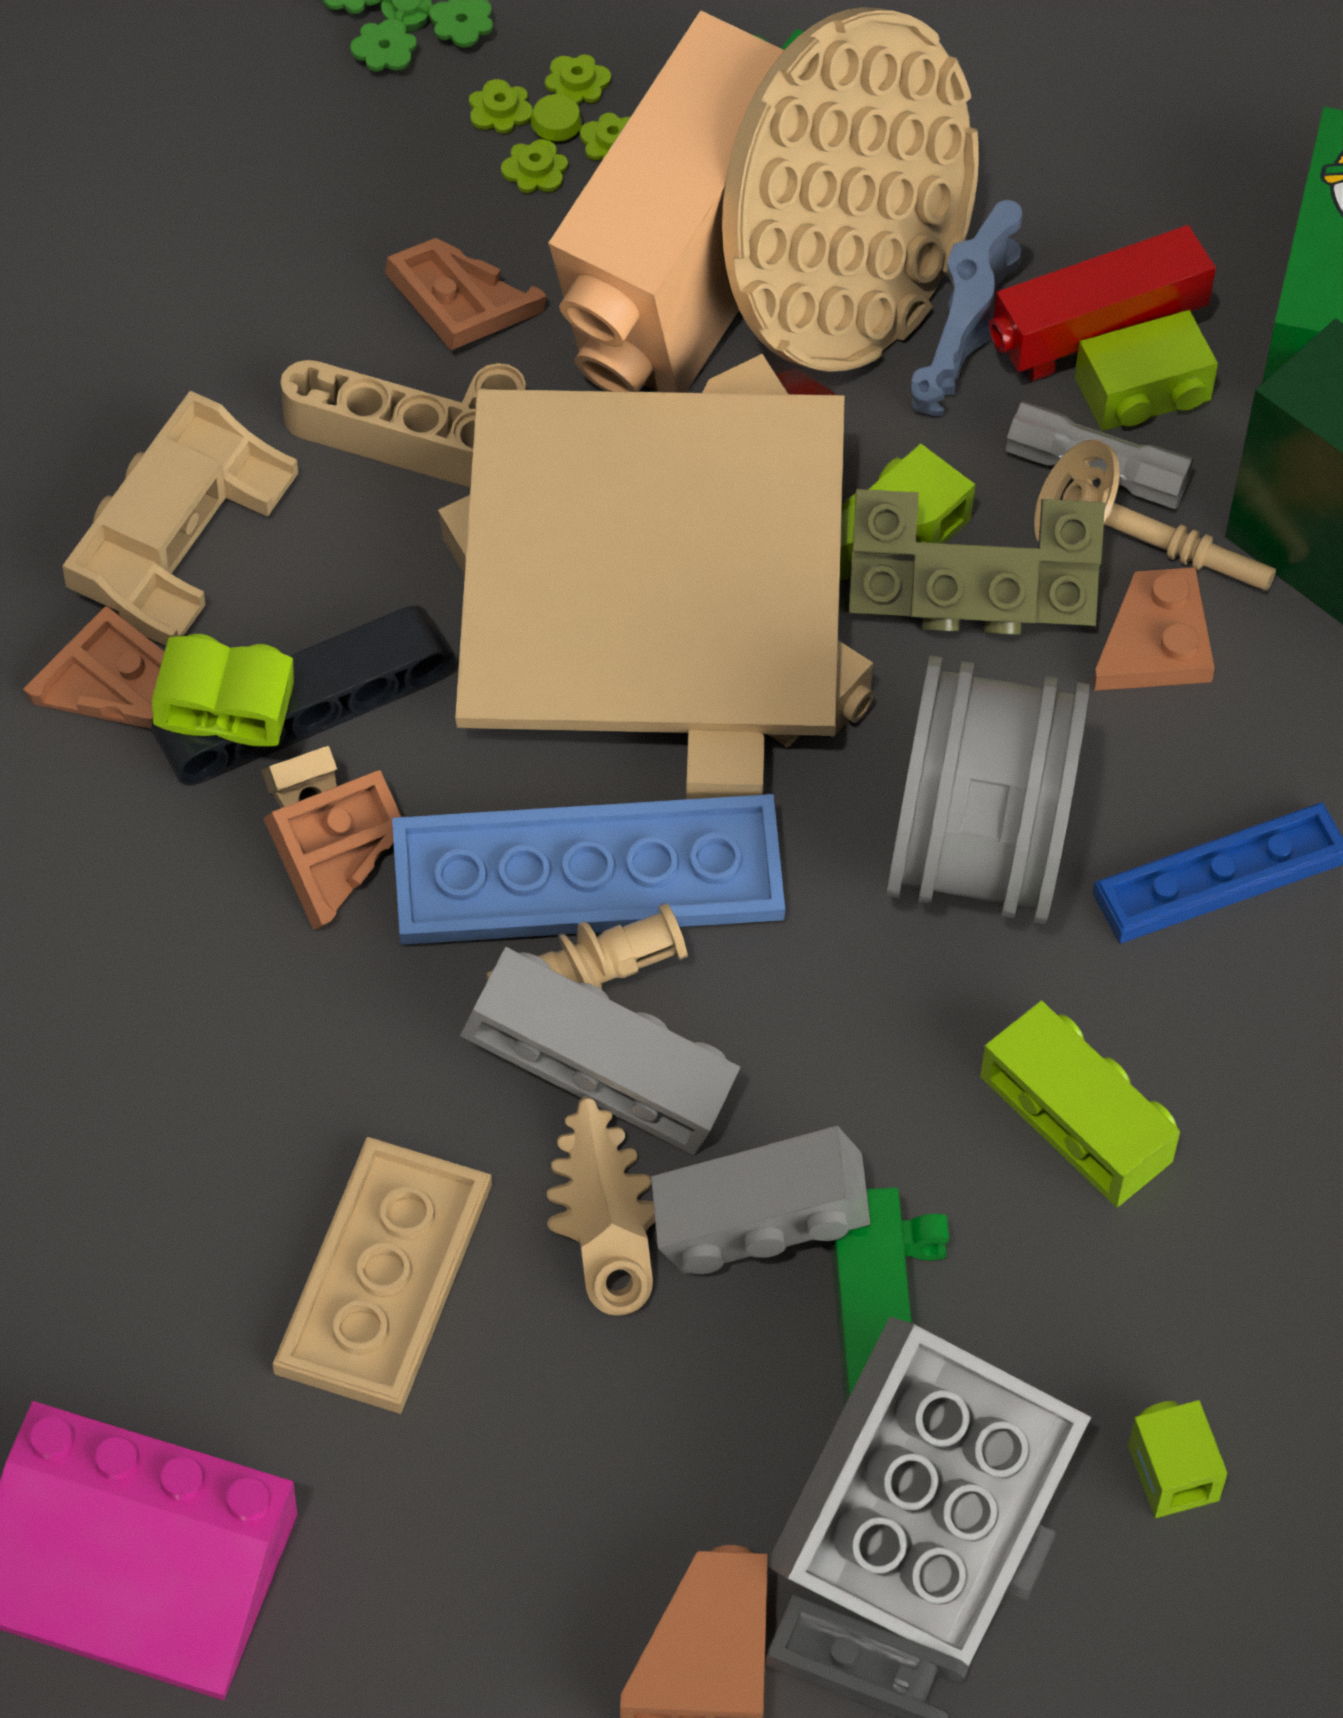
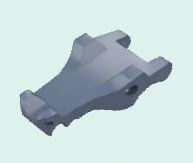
[911,200,1022,417]

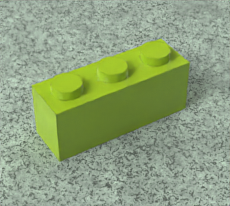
[980,1000,1180,1208]

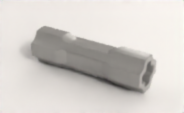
[1005,401,1194,509]

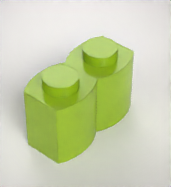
[152,634,294,746]

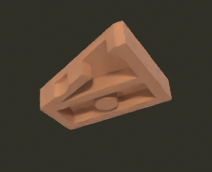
[385,238,547,350]
[1093,567,1215,691]
[23,606,164,729]
[263,770,401,931]

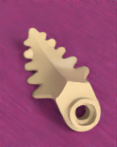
[547,1096,655,1316]

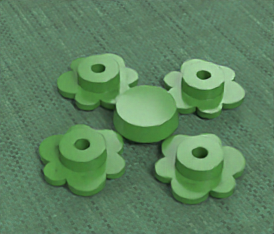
[322,0,493,71]

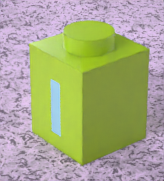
[1128,1400,1227,1518]

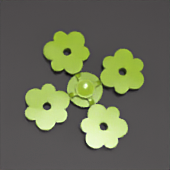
[469,54,630,193]

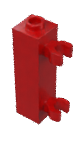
[988,225,1216,382]

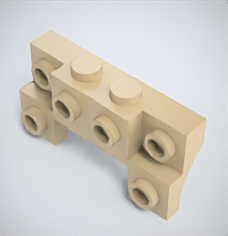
[62,391,298,646]

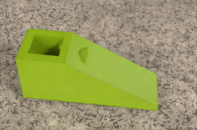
[840,444,976,581]

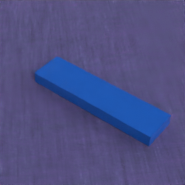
[1093,802,1343,944]

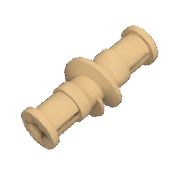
[486,903,688,990]

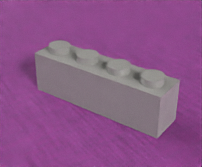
[460,946,741,1156]

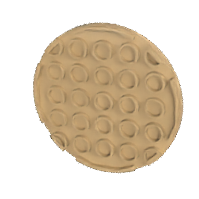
[722,7,979,372]

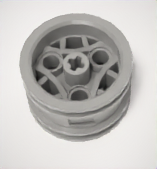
[886,655,1090,924]

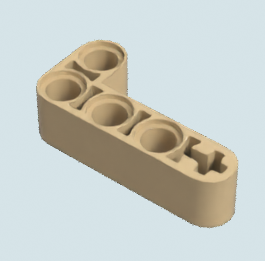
[280,360,526,488]

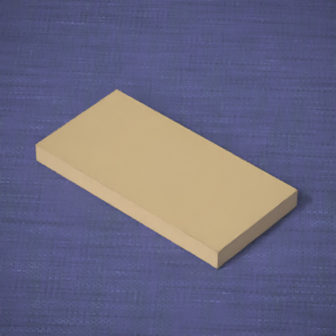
[272,1137,492,1414]

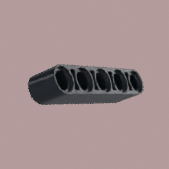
[151,606,455,785]

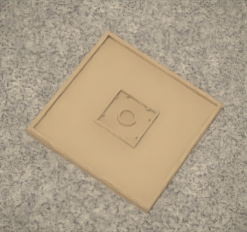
[455,389,845,736]

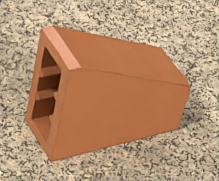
[620,1545,768,1718]

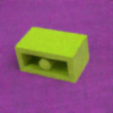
[1074,310,1218,431]

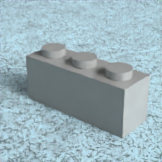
[651,1126,870,1274]

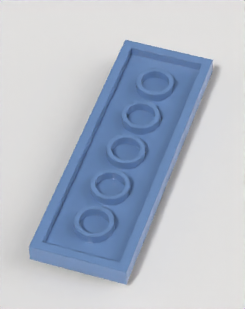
[392,794,785,945]

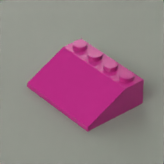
[0,1401,297,1701]

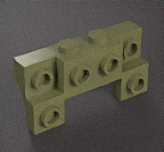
[848,489,1105,634]

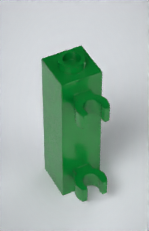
[830,1187,949,1406]

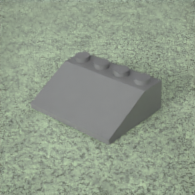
[767,1316,1091,1667]

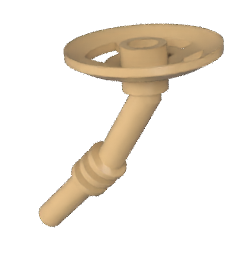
[1034,439,1276,591]

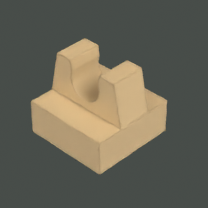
[261,746,337,808]

